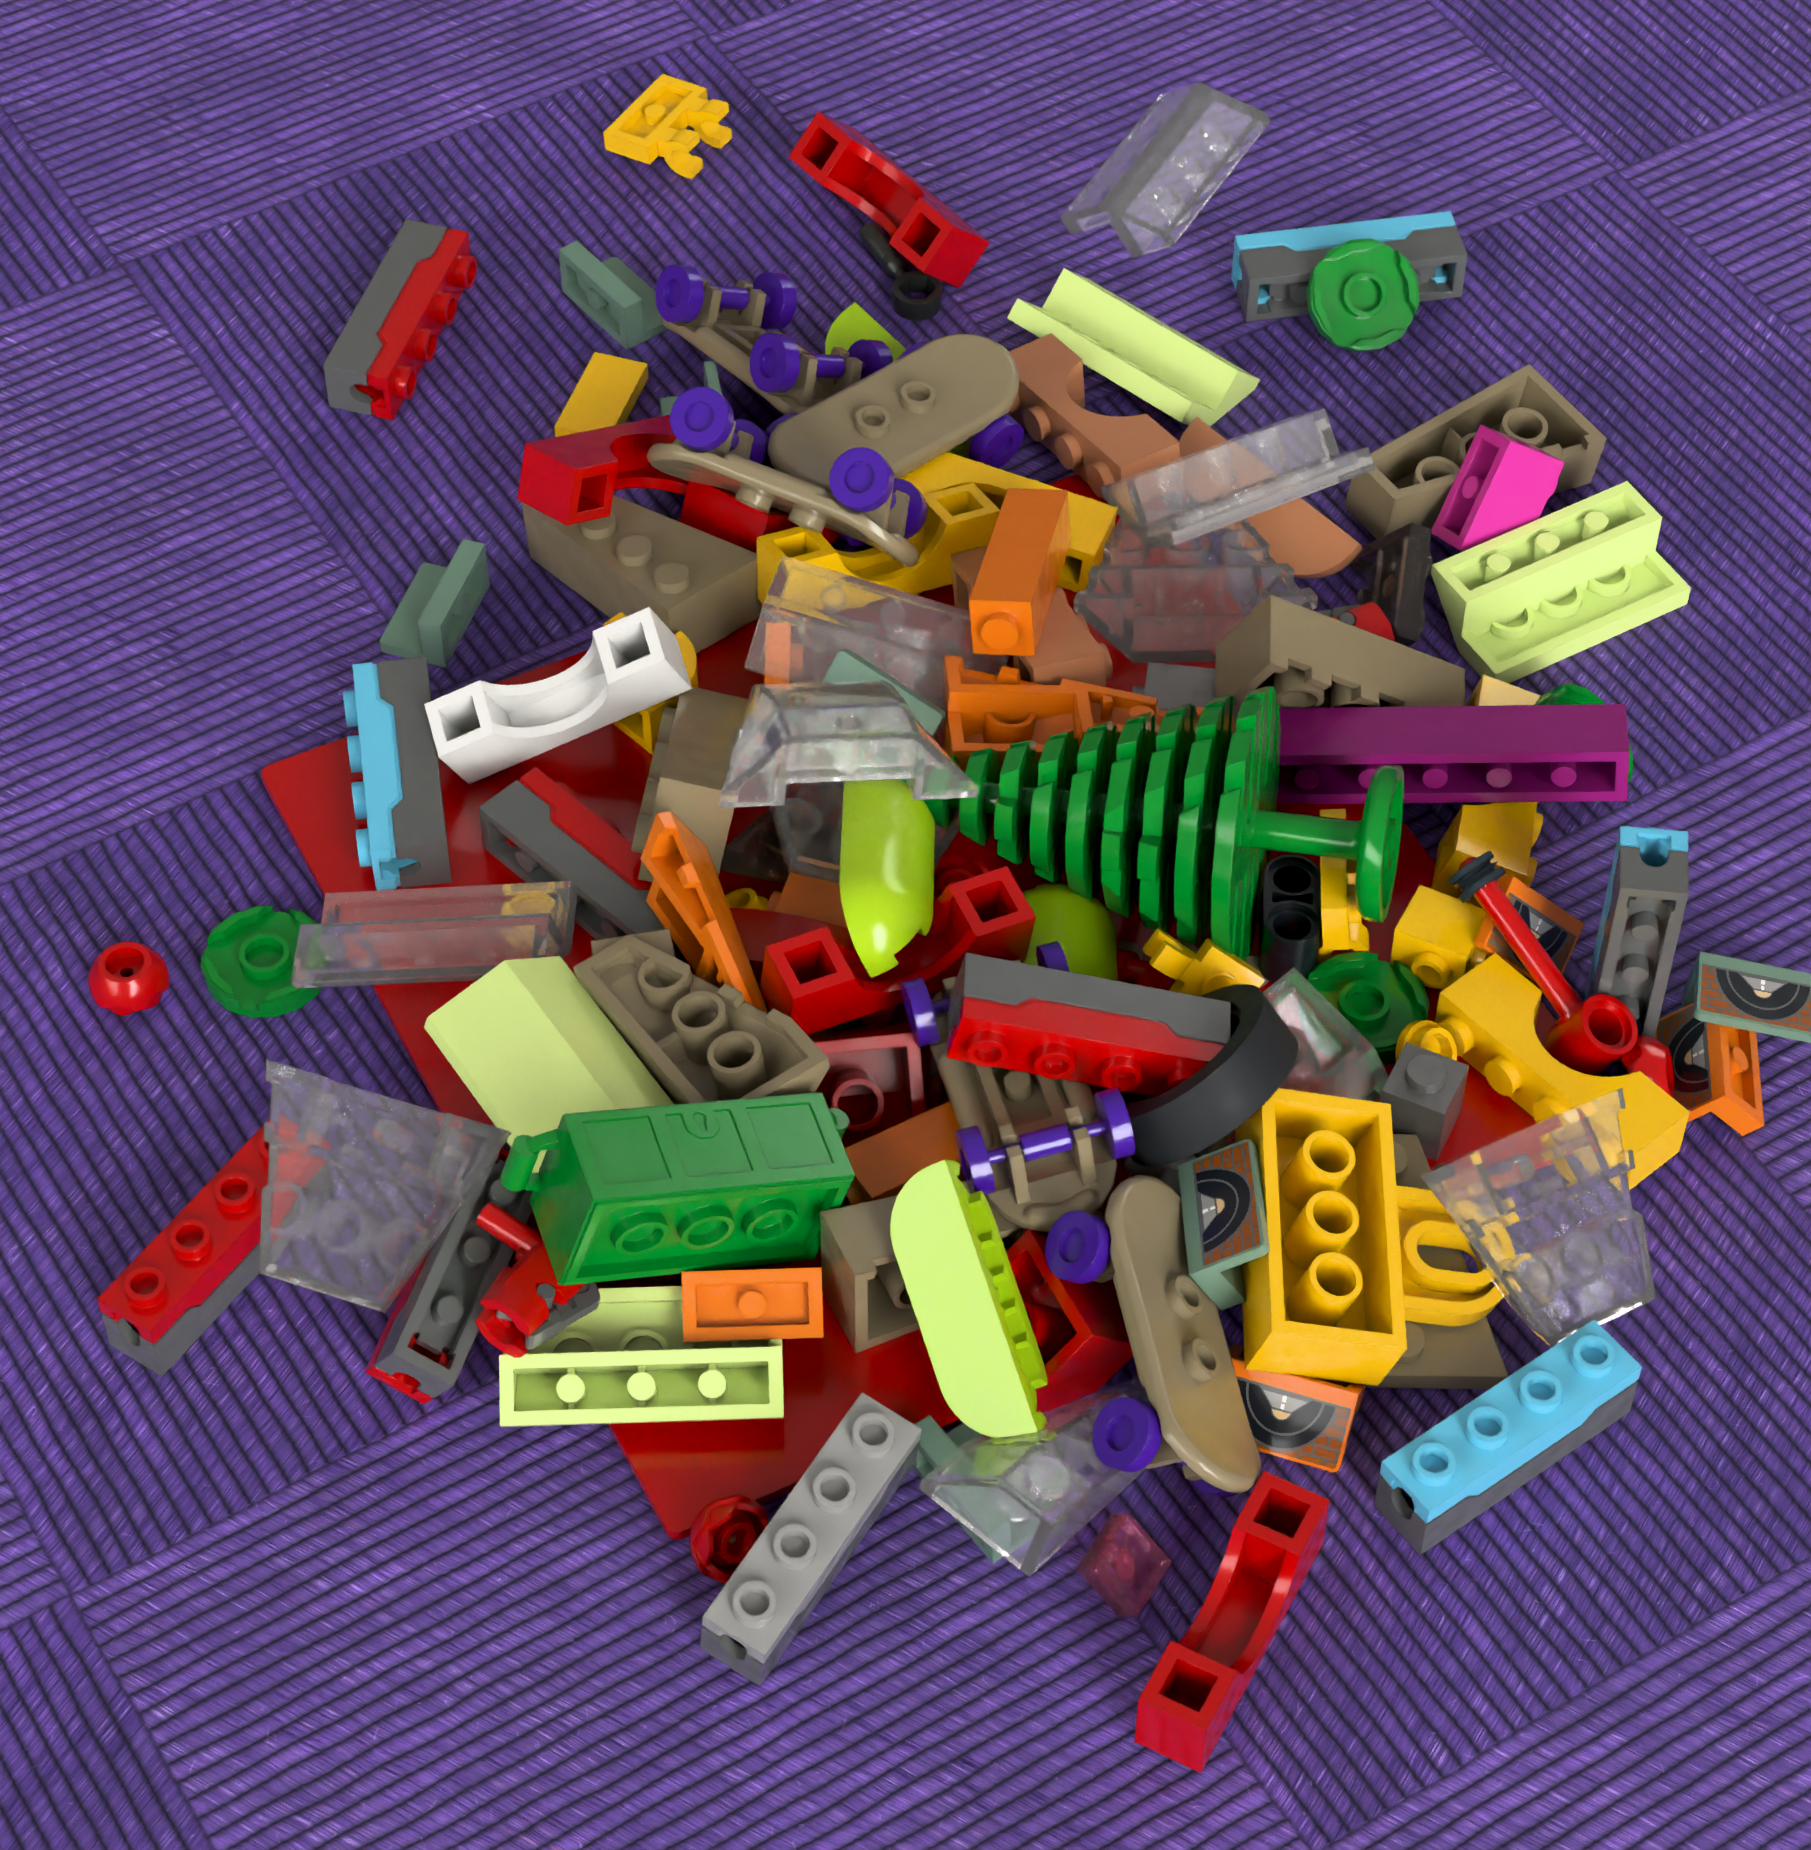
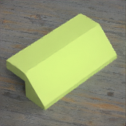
[1007,268,1260,426]
[1431,481,1691,684]
[424,956,673,1173]
[499,1286,784,1427]

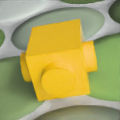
[1390,885,1489,990]

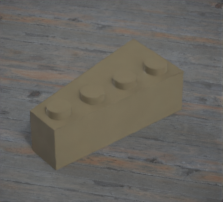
[1344,364,1607,544]
[522,495,768,654]
[1215,595,1465,709]
[631,686,755,882]
[820,1181,1105,1353]

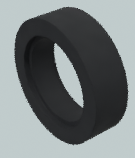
[1097,984,1298,1166]

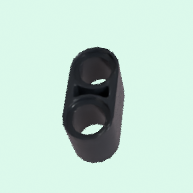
[1259,854,1322,987]

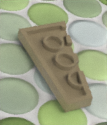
[1367,1134,1508,1389]

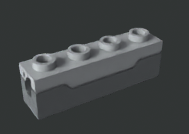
[700,1393,922,1686]

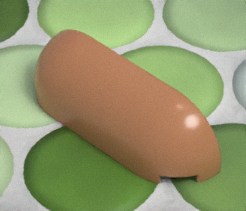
[1179,417,1363,579]

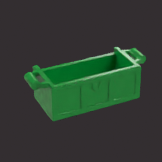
[500,1092,855,1286]

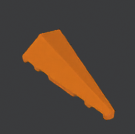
[943,655,1205,779]
[640,811,768,1013]

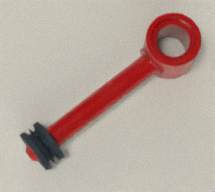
[1447,851,1638,1076]

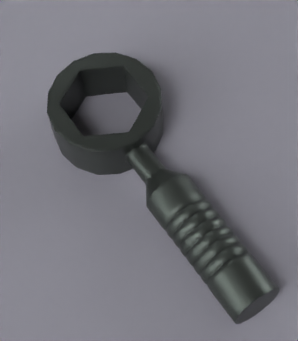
[859,222,942,321]

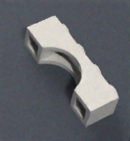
[424,607,692,784]

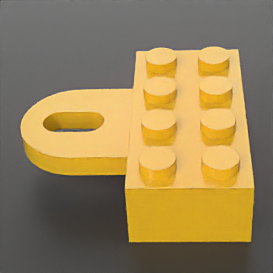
[1235,1088,1514,1386]

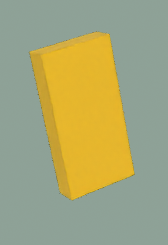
[554,352,649,437]

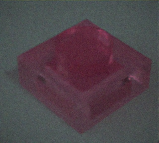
[1076,1513,1172,1617]

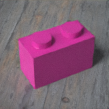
[1430,424,1565,552]

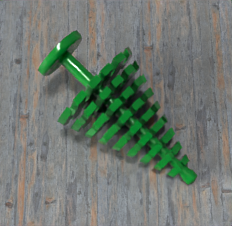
[888,686,1404,962]

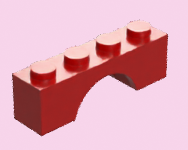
[788,111,990,288]
[517,415,689,526]
[760,866,1036,1035]
[1134,1471,1330,1773]

